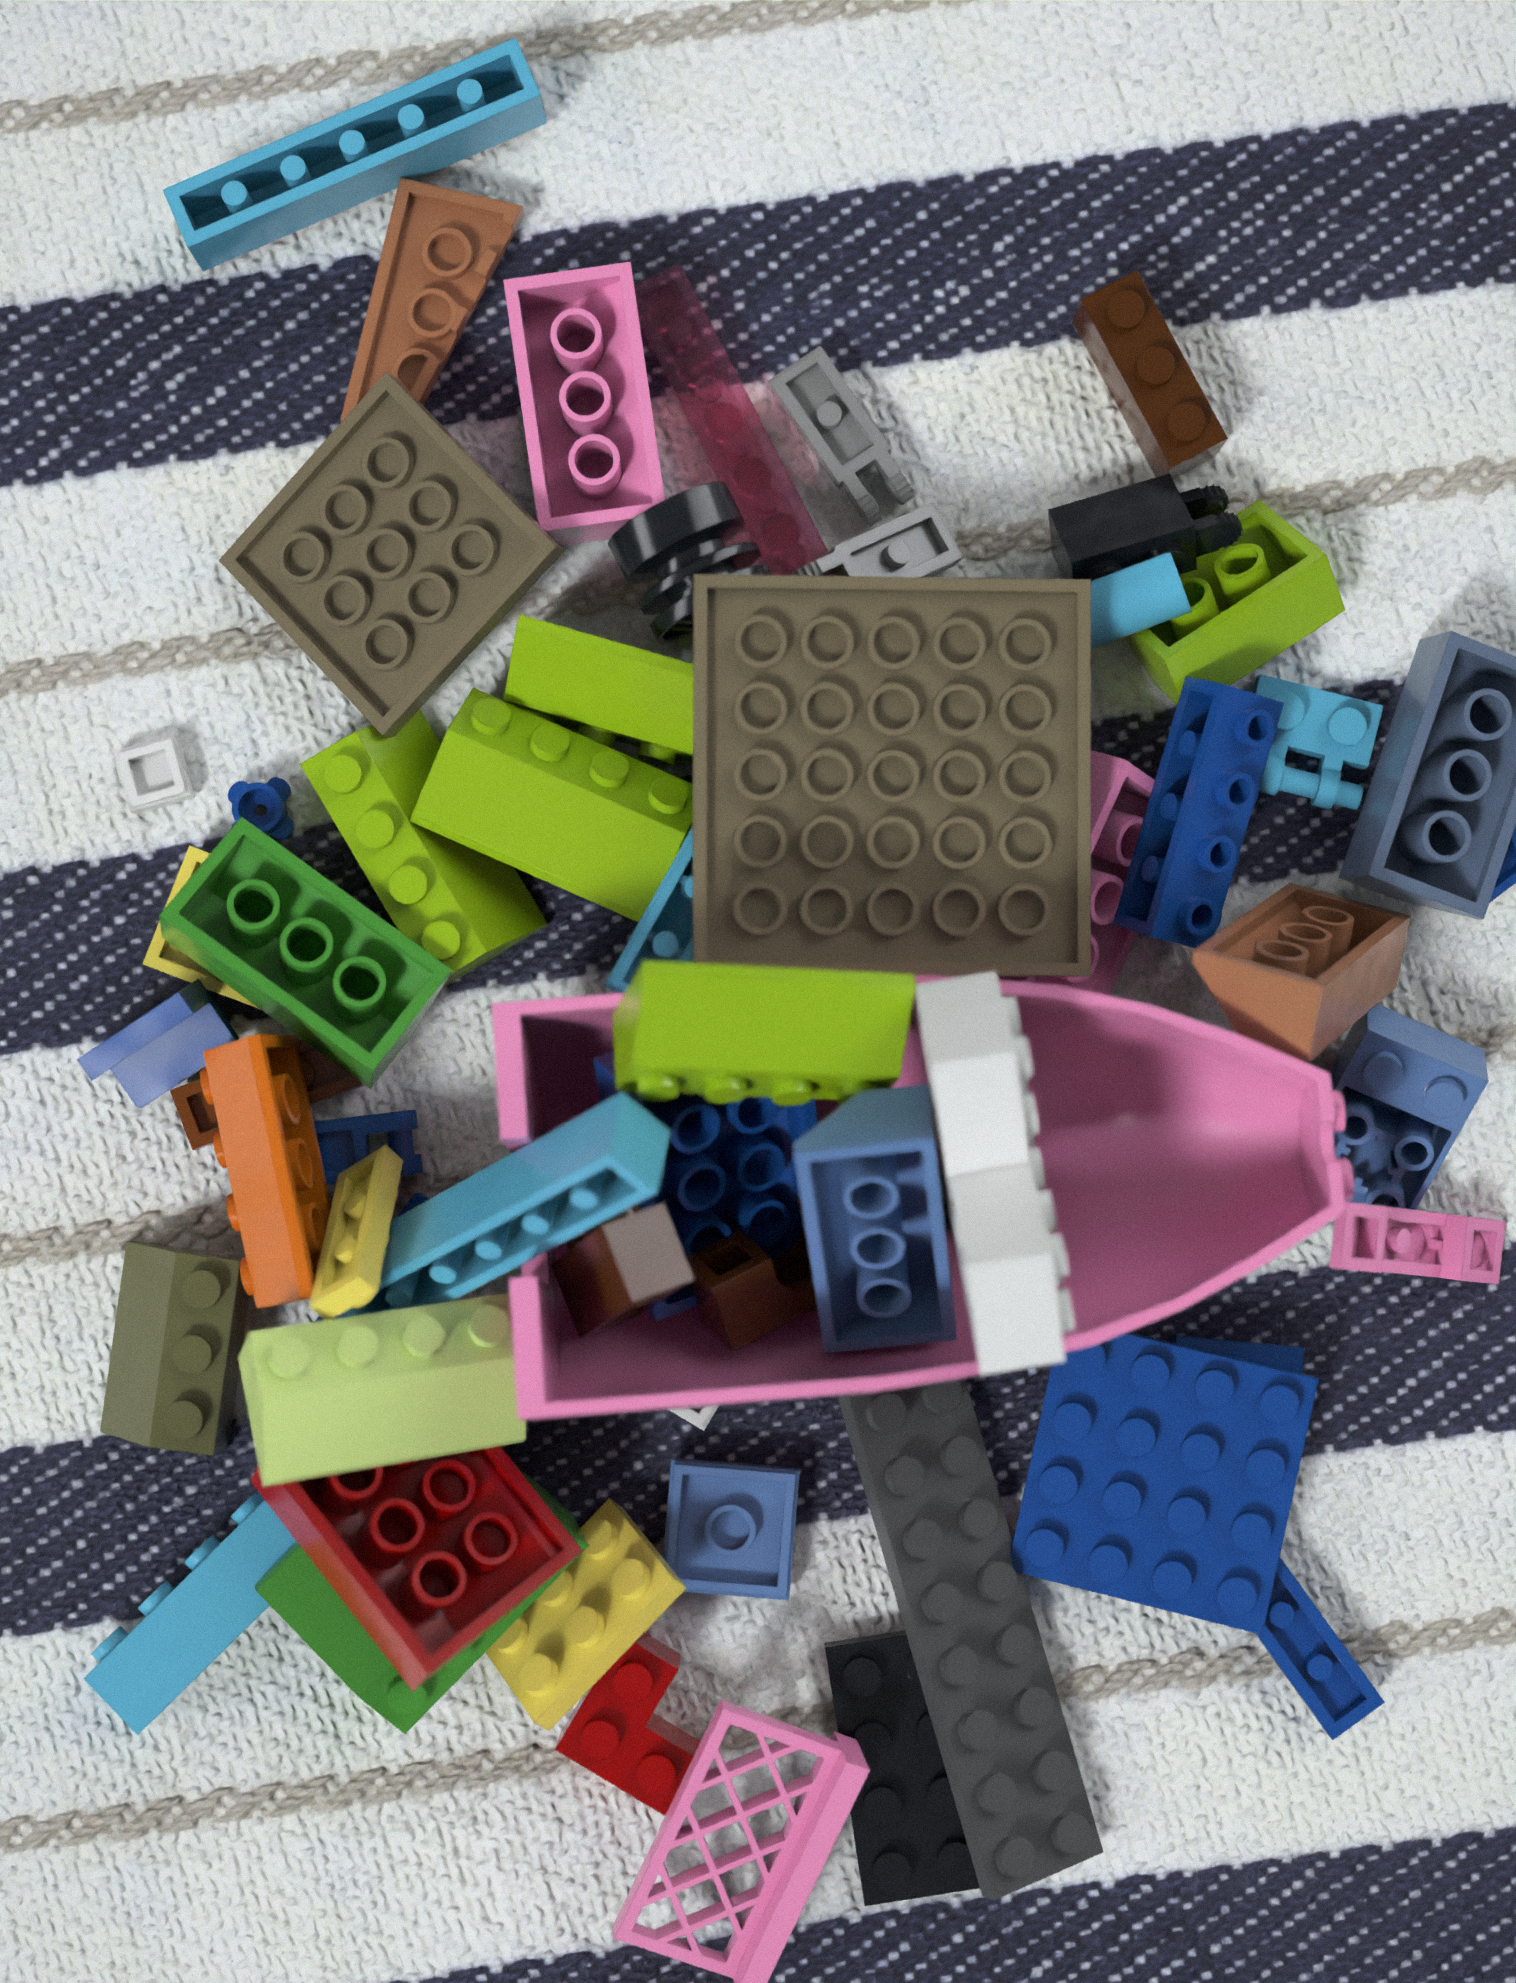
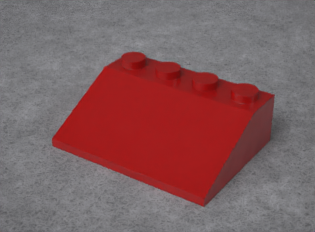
[250,1446,583,1692]

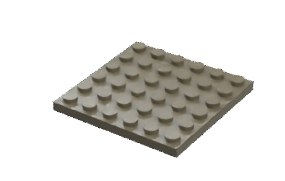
[692,574,1091,977]

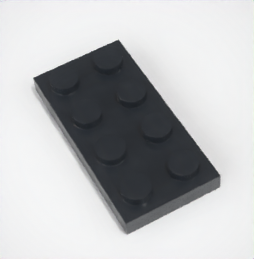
[824,1630,980,1906]

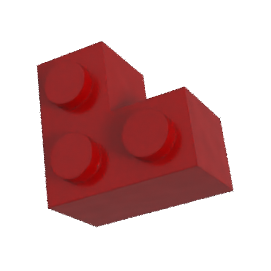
[555,1632,700,1816]

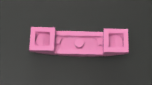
[1329,1202,1506,1284]

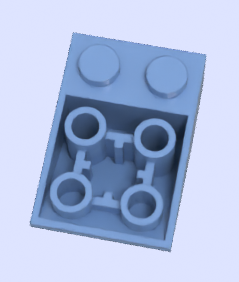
[1330,1004,1489,1210]

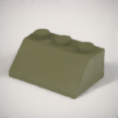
[100,1241,249,1456]

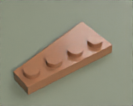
[340,177,525,422]

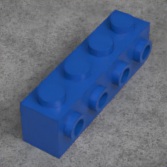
[1113,676,1284,948]

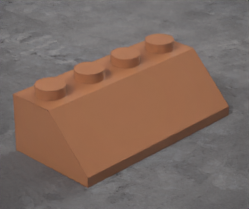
[1192,883,1411,1063]

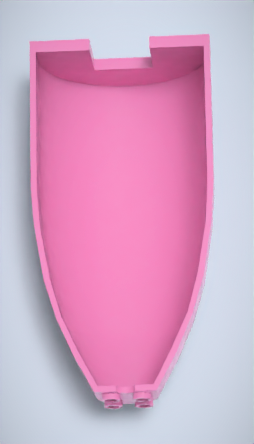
[492,975,1354,1421]

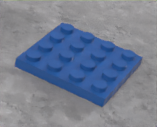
[1010,1332,1319,1635]

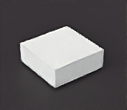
[113,734,195,814]

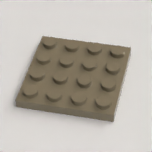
[219,372,564,738]

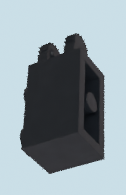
[1048,473,1243,581]

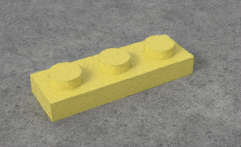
[309,1144,403,1320]

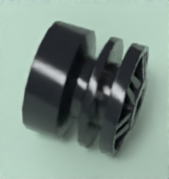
[607,482,772,644]

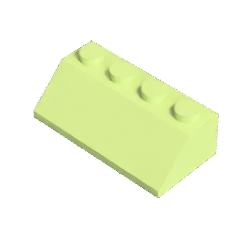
[238,1292,526,1487]

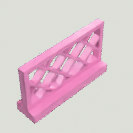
[612,1699,870,1983]

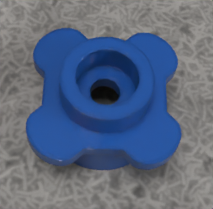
[228,777,295,840]

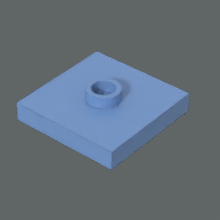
[663,1457,800,1600]

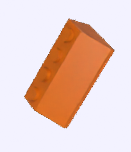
[200,1034,331,1309]

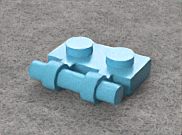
[1252,674,1383,810]

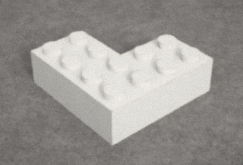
[915,971,1075,1375]

